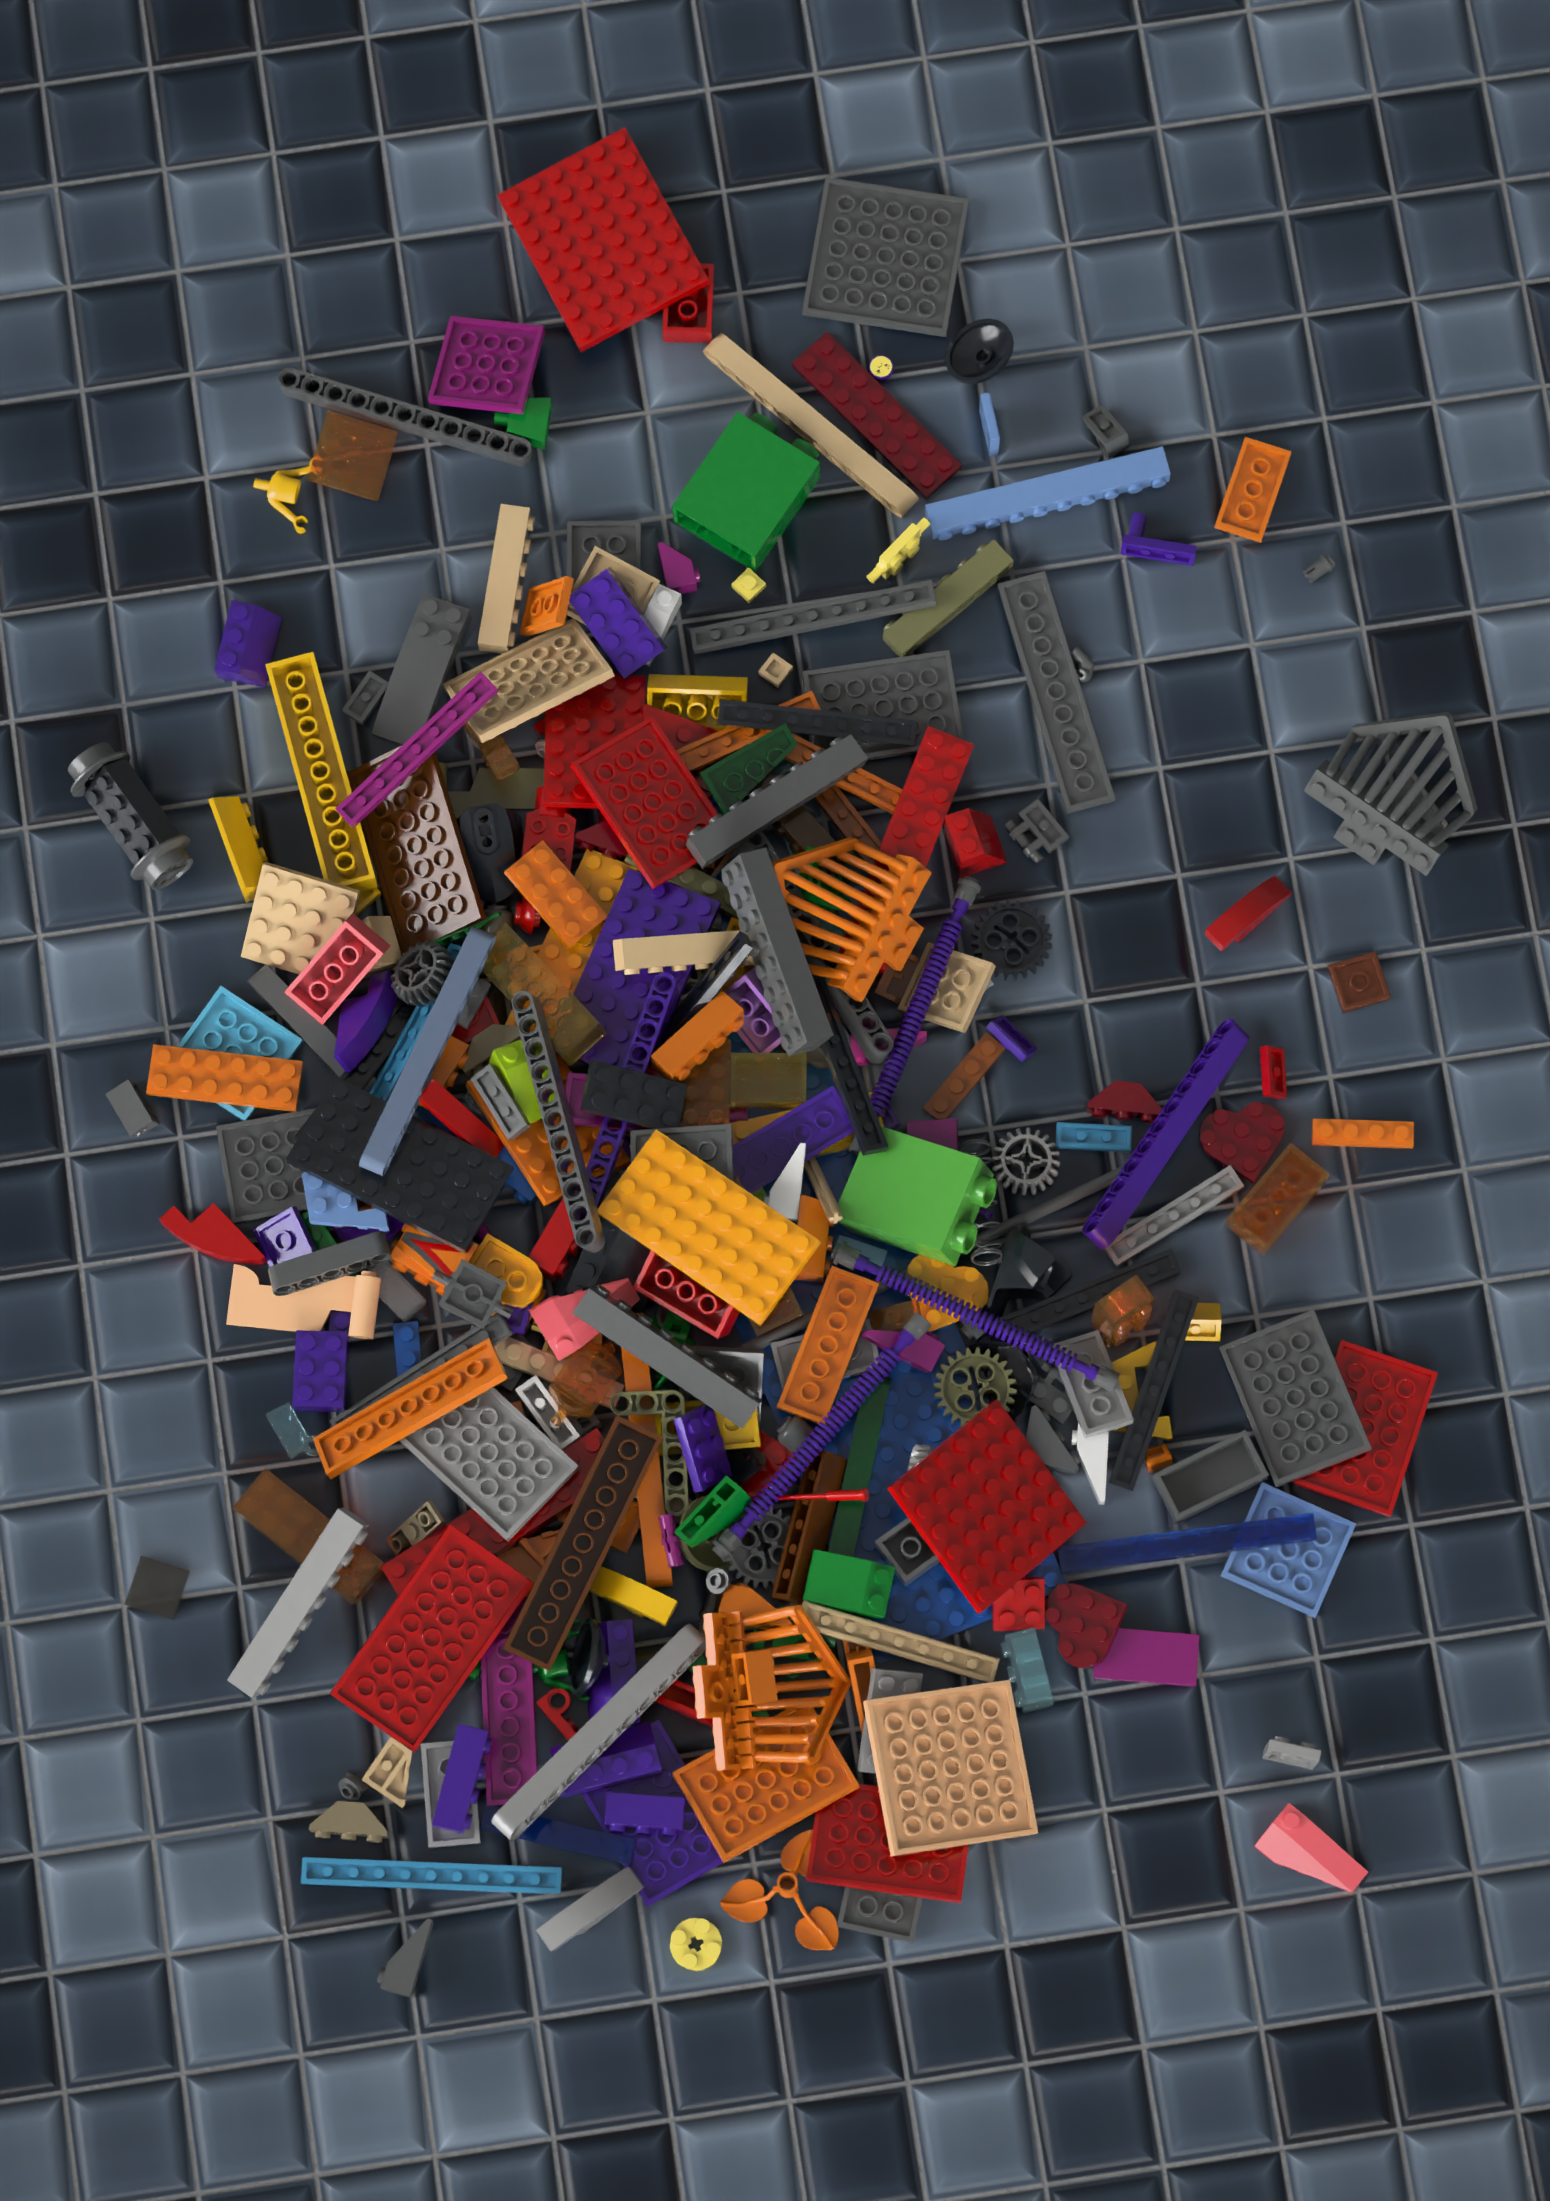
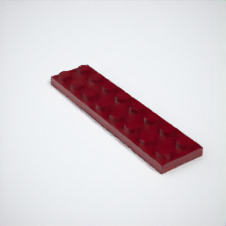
[792,332,962,500]

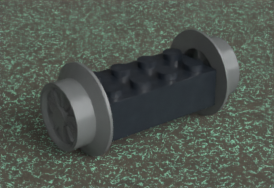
[68,742,193,890]

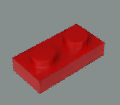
[1260,1045,1287,1100]

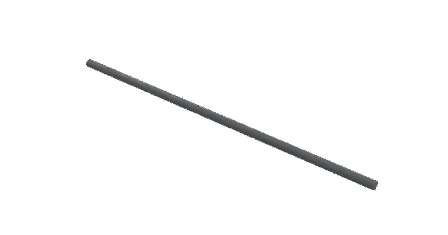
[734,1165,1124,1349]

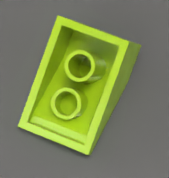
[489,1039,555,1123]

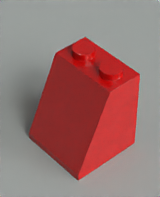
[944,808,1007,878]

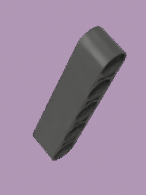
[268,1232,392,1296]

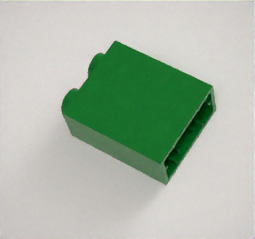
[672,412,820,572]

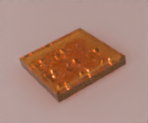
[307,410,398,502]

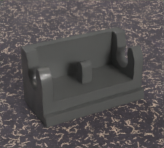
[106,1079,160,1137]

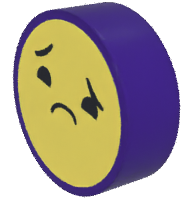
[869,355,893,381]

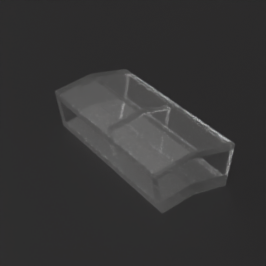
[367,1262,426,1322]

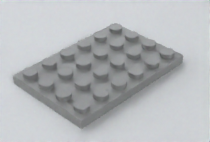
[399,1387,580,1542]

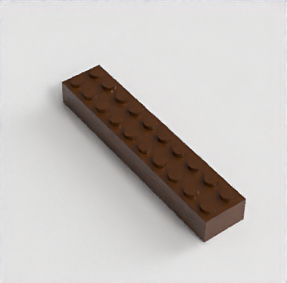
[503,1415,663,1671]

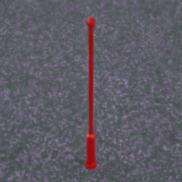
[695,1488,869,1501]

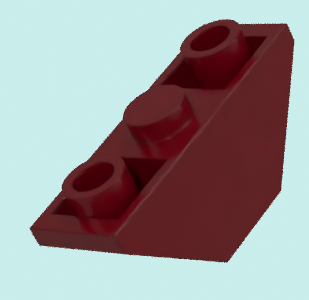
[575,820,638,869]
[1086,1080,1162,1123]

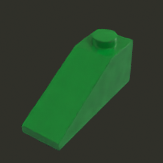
[674,1475,754,1548]

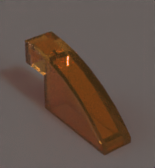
[462,722,520,781]

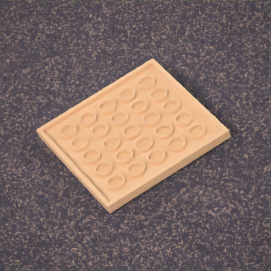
[863,1680,1038,1856]

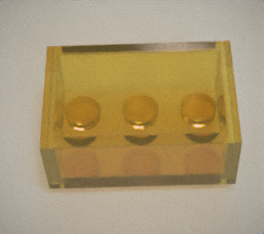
[730,1053,807,1109]

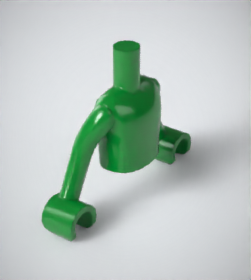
[534,1619,591,1702]

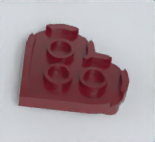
[1199,1102,1285,1184]
[1045,1583,1128,1669]

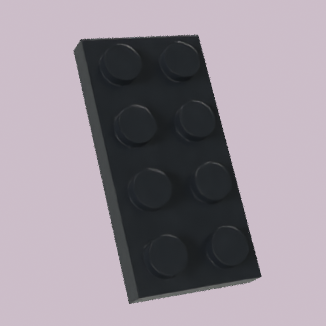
[580,1060,687,1129]

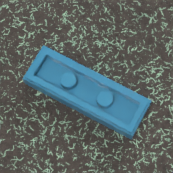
[1055,1122,1132,1153]

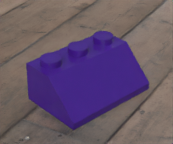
[215,600,282,688]

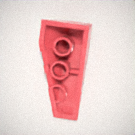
[529,1278,640,1361]

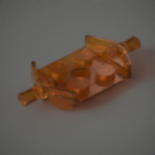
[548,1339,623,1427]

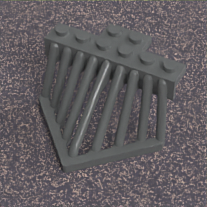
[1304,712,1478,876]

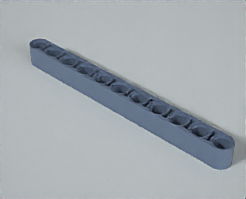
[359,927,496,1176]

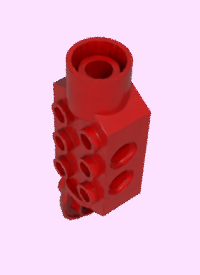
[514,786,576,935]

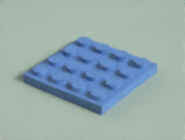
[1221,1482,1356,1618]

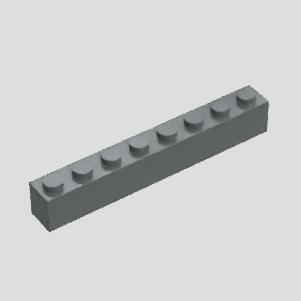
[685,734,868,869]
[572,1284,762,1429]

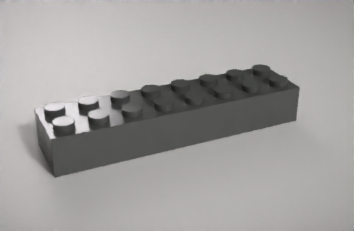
[721,847,833,1057]

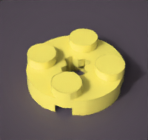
[670,1918,722,1971]

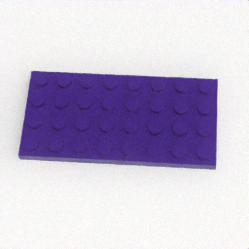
[552,868,721,1067]

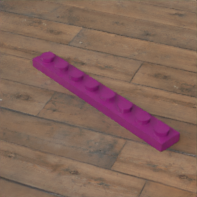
[335,672,499,828]

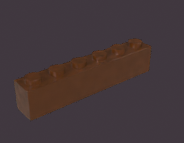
[771,1450,847,1606]

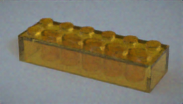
[482,922,607,1066]

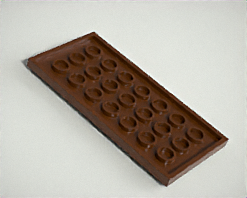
[347,745,486,956]

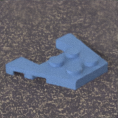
[302,1172,389,1231]

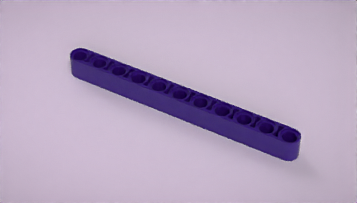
[577,972,677,1216]
[1082,1018,1249,1249]

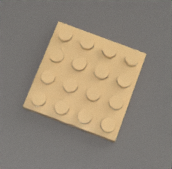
[241,862,360,974]

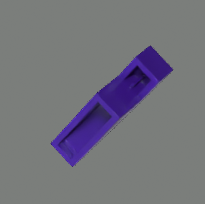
[334,970,398,1073]

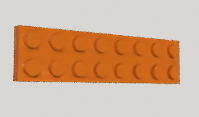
[313,1338,508,1479]

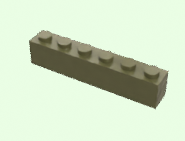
[883,539,1014,657]

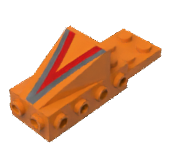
[390,1223,547,1335]

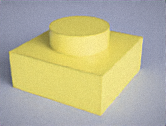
[731,567,766,603]

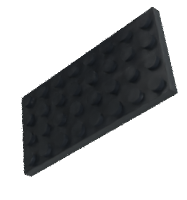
[286,1076,514,1254]

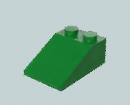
[803,1550,895,1619]

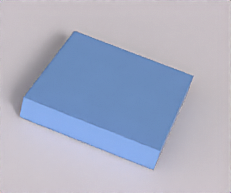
[979,393,1000,457]

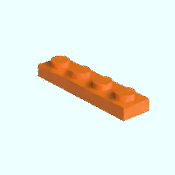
[1312,1118,1414,1149]

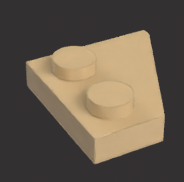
[361,1737,412,1808]

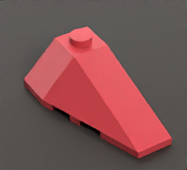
[1255,1803,1368,1892]

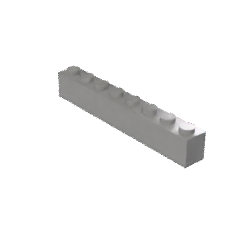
[227,1508,369,1698]

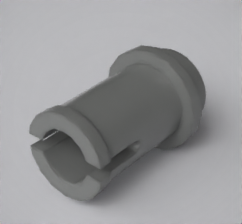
[1303,554,1336,584]

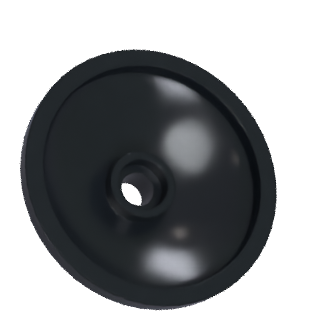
[945,319,1014,384]
[570,1618,609,1696]

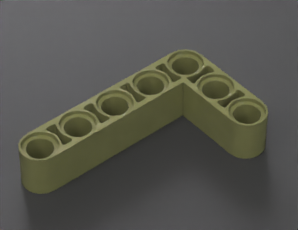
[610,1390,688,1516]

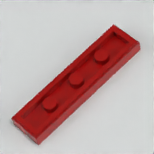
[417,1079,504,1158]

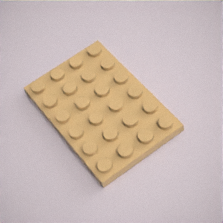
[443,618,614,743]

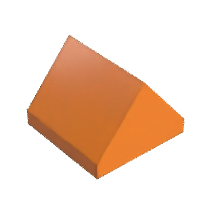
[1144,1444,1172,1473]

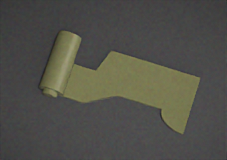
[439,762,571,820]

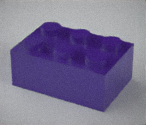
[292,1330,350,1412]

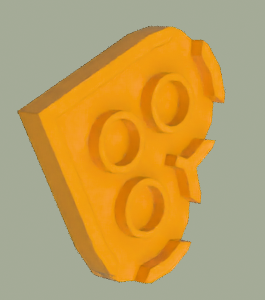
[470,1233,544,1308]
[905,1255,989,1334]

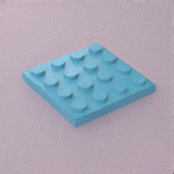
[177,986,303,1121]

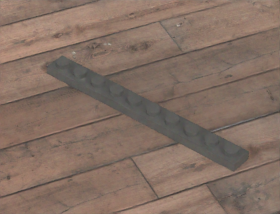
[690,580,937,655]

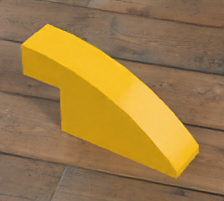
[589,1566,678,1627]

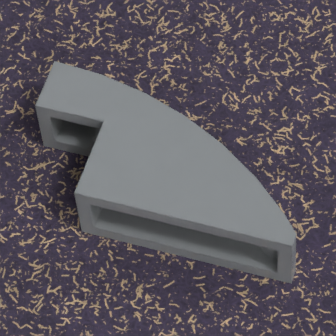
[536,1866,644,1951]

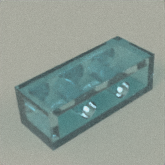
[1001,1628,1054,1713]

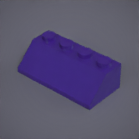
[587,1619,641,1727]
[550,1722,663,1798]

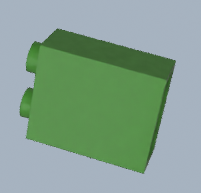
[838,1126,997,1266]

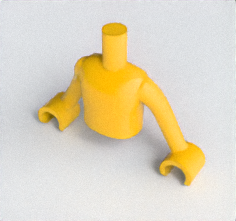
[254,457,324,534]

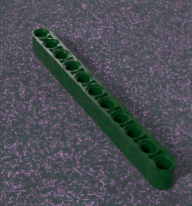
[818,1372,891,1648]

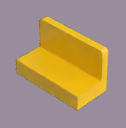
[1169,1303,1221,1341]

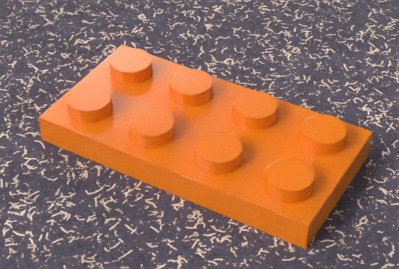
[1214,437,1292,543]
[504,840,608,949]

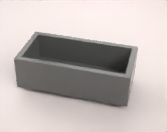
[1152,1430,1269,1525]

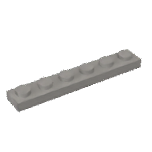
[1105,1165,1244,1267]

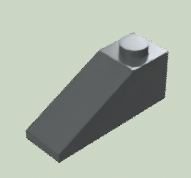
[377,1919,434,1998]

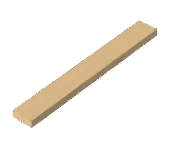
[802,1601,1000,1683]

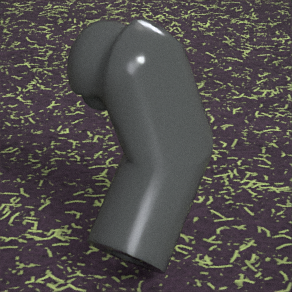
[1070,646,1094,683]

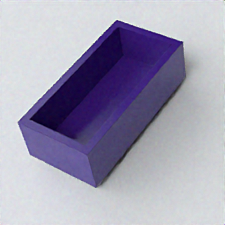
[569,567,668,678]

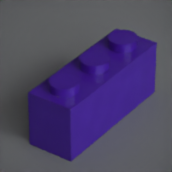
[604,1792,685,1835]

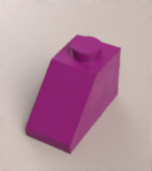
[658,542,701,594]

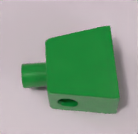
[494,397,552,450]

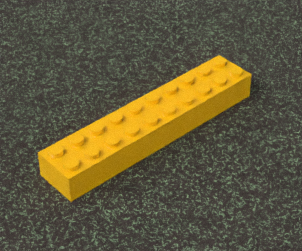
[265,652,378,892]

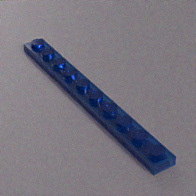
[1058,1513,1317,1574]

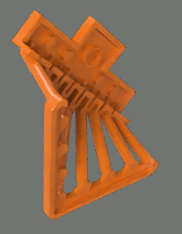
[771,837,932,1002]
[693,1605,851,1770]

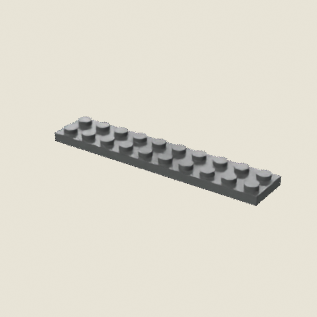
[997,571,1115,814]

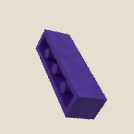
[432,1723,493,1835]

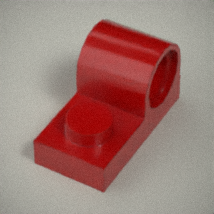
[536,1688,579,1741]

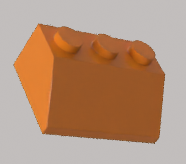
[795,1195,834,1283]

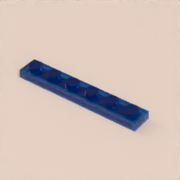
[480,1804,637,1865]

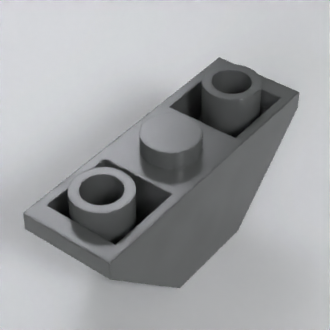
[1026,1405,1080,1475]

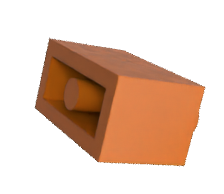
[731,1649,778,1706]

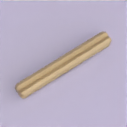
[804,1156,843,1224]

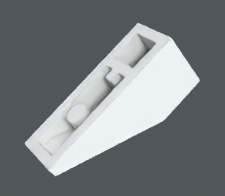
[644,584,682,667]
[764,1143,806,1221]
[1072,1423,1109,1505]

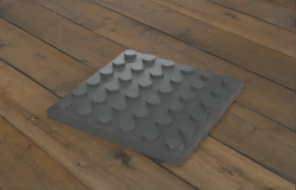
[802,177,969,337]

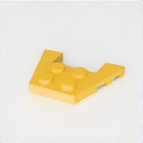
[1111,1342,1173,1440]

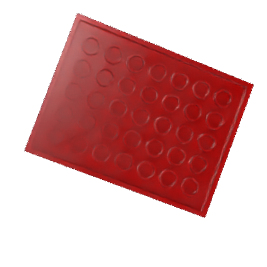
[497,127,710,352]

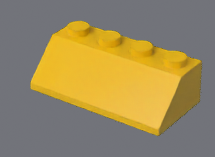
[647,674,748,731]
[208,796,268,903]

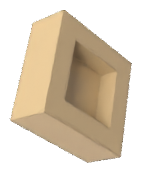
[758,653,793,688]

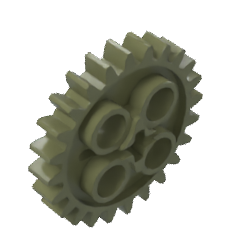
[934,1347,1017,1428]

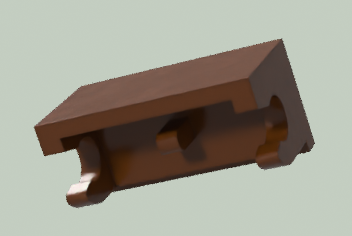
[875,954,920,1005]

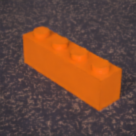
[651,991,745,1082]

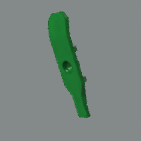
[429,912,502,946]

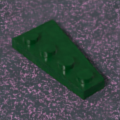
[699,723,798,815]

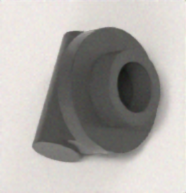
[339,1770,370,1800]

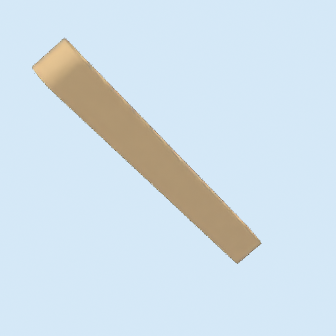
[703,333,919,518]

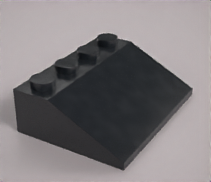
[563,1215,651,1313]

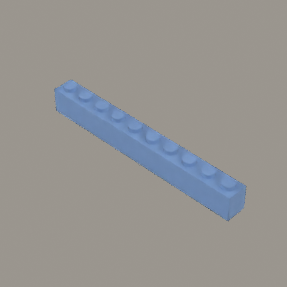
[925,446,1171,541]

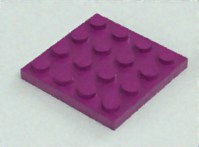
[428,316,545,414]

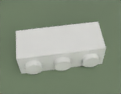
[515,1375,580,1450]

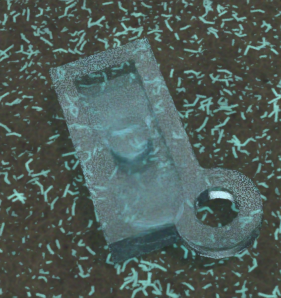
[266,1402,319,1459]

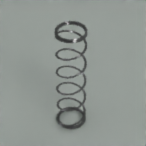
[959,1139,1003,1266]

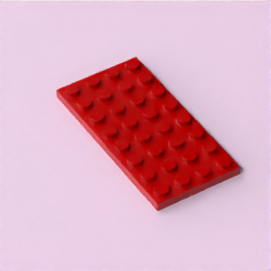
[330,1523,534,1753]

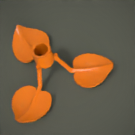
[720,1829,839,1950]

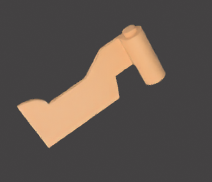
[226,1264,381,1340]

